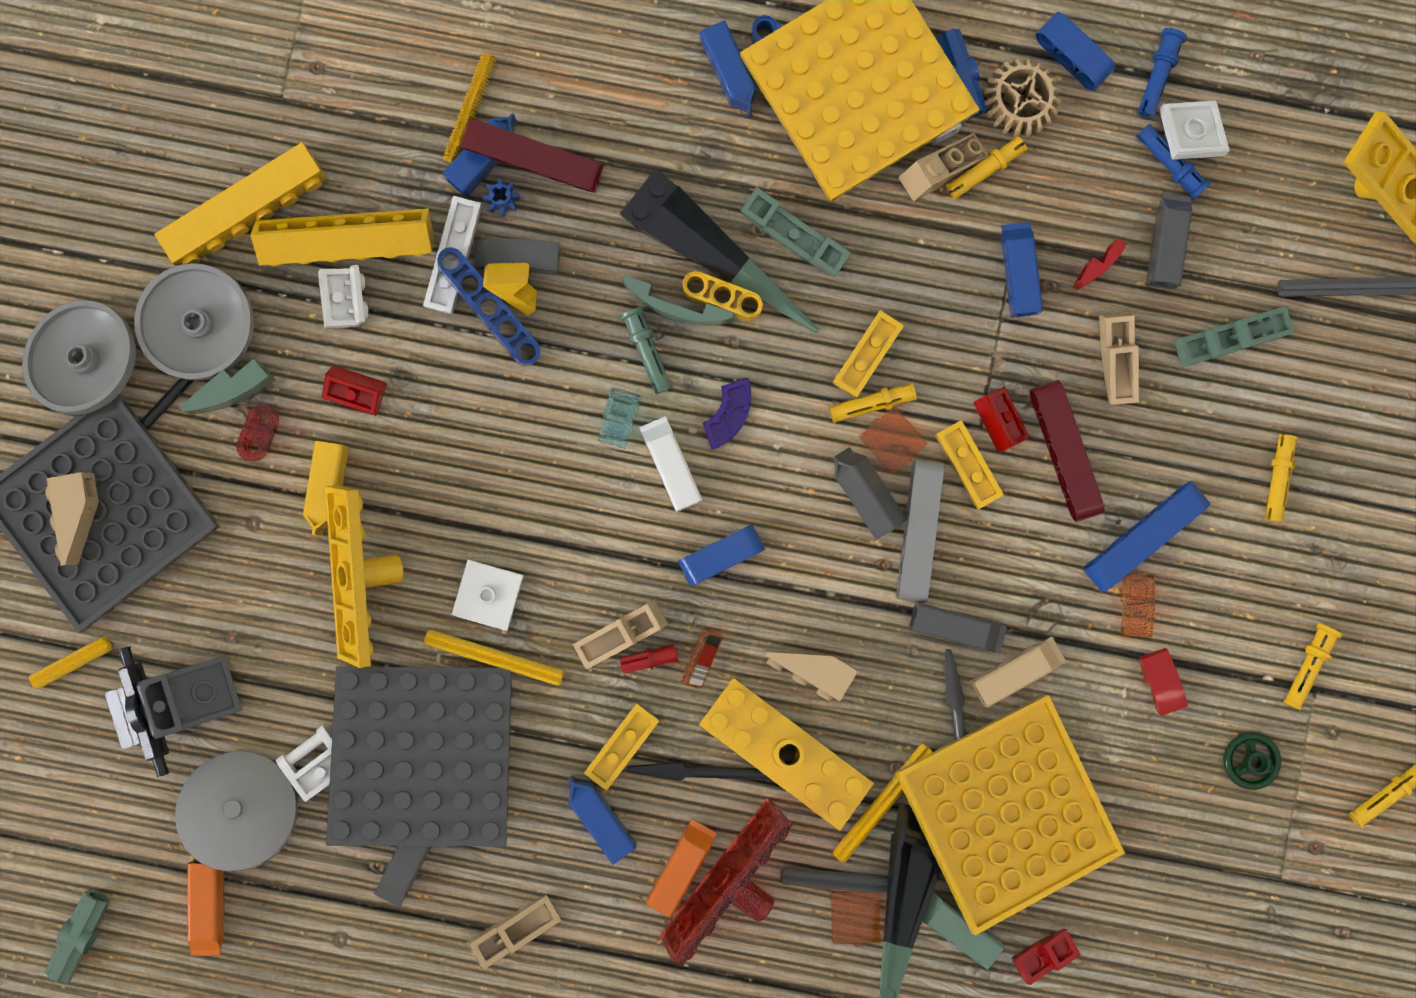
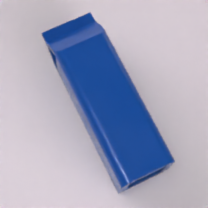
[700,20,756,117]
[442,113,518,198]
[1001,222,1043,318]
[568,776,637,865]

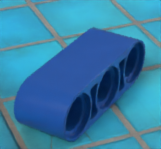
[1035,12,1116,91]
[678,524,765,587]

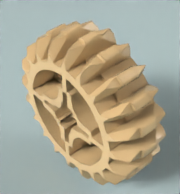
[983,58,1061,137]

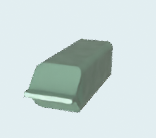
[923,891,1004,970]

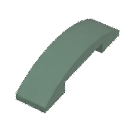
[740,187,851,277]
[623,275,734,326]

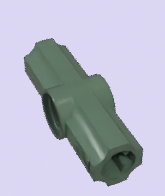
[44,890,110,983]

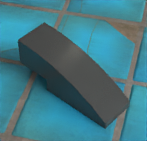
[474,238,561,275]

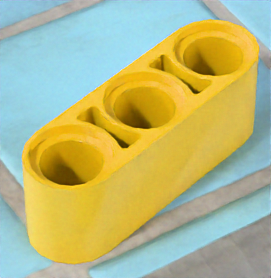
[683,271,763,322]

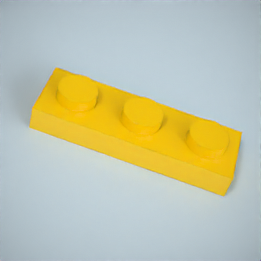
[832,310,904,398]
[935,420,1004,510]
[584,703,660,791]

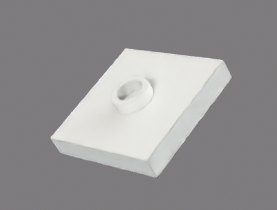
[1159,100,1230,160]
[451,559,524,631]

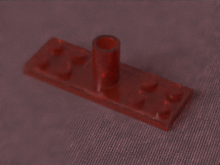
[660,798,792,967]

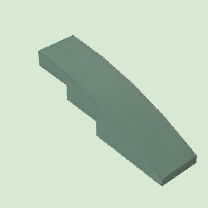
[1174,306,1295,368]

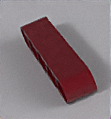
[460,119,604,193]
[1030,380,1105,522]

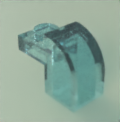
[598,387,642,449]

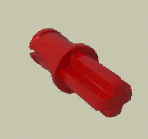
[620,644,679,673]

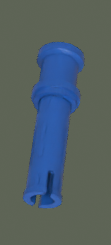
[1137,28,1187,118]
[1136,124,1212,200]

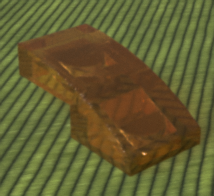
[1120,574,1155,637]

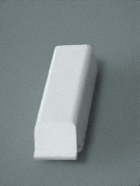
[639,416,703,512]

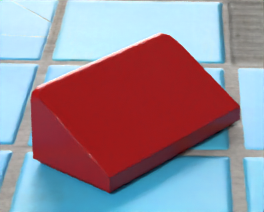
[322,366,387,416]
[974,386,1030,452]

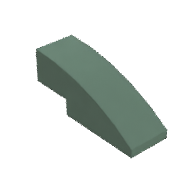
[179,359,276,414]

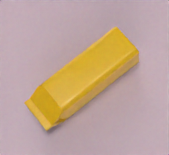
[303,441,349,536]

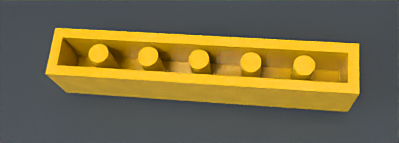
[154,142,328,266]
[250,208,435,267]

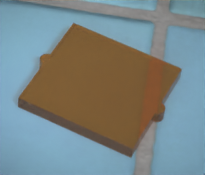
[859,406,928,475]
[831,891,880,947]

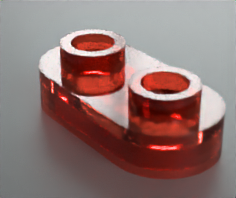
[236,405,279,462]

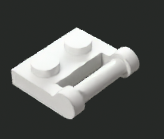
[276,724,332,802]

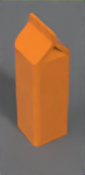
[646,819,717,918]
[187,859,224,956]

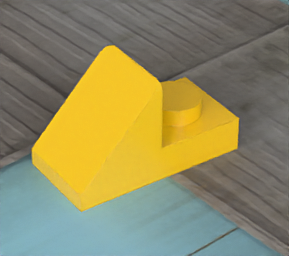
[483,263,537,316]

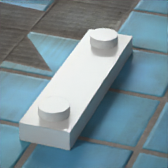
[423,196,483,315]

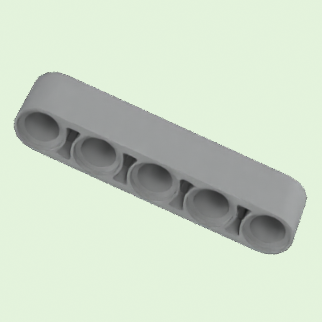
[896,459,944,603]

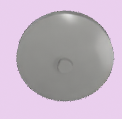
[134,263,254,381]
[22,300,136,415]
[175,751,298,872]

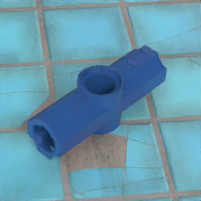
[936,29,987,119]

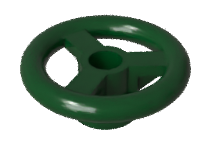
[1223,732,1281,790]

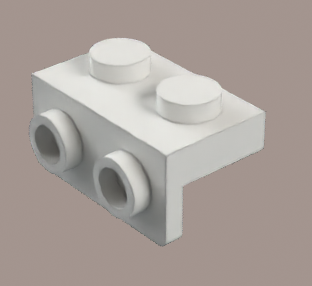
[318,265,368,328]

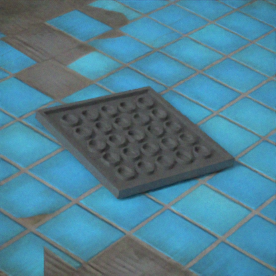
[0,394,220,633]
[326,667,512,847]

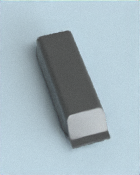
[1146,193,1192,289]
[833,447,907,540]
[908,602,1007,654]
[374,846,432,907]

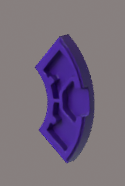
[703,378,751,450]

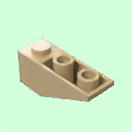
[898,133,989,202]
[45,472,99,566]
[764,650,858,702]

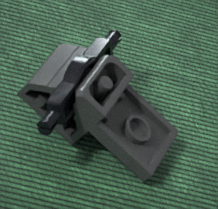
[105,646,242,777]

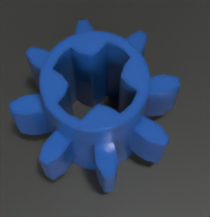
[483,178,520,217]

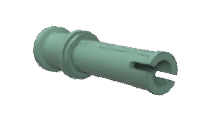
[619,306,673,395]

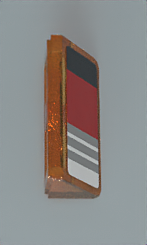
[681,628,723,689]

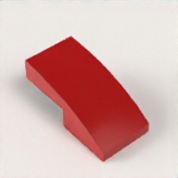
[1072,238,1127,290]
[1139,648,1188,716]
[1011,929,1081,985]

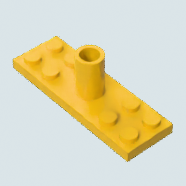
[1343,111,1416,245]
[325,485,403,668]
[699,678,874,831]

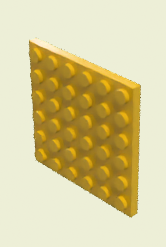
[740,0,980,202]
[895,694,1125,935]

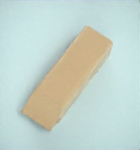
[969,637,1066,708]

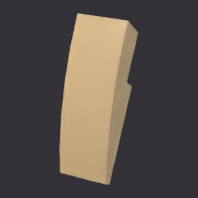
[1099,312,1139,405]
[572,599,668,670]
[466,895,561,970]

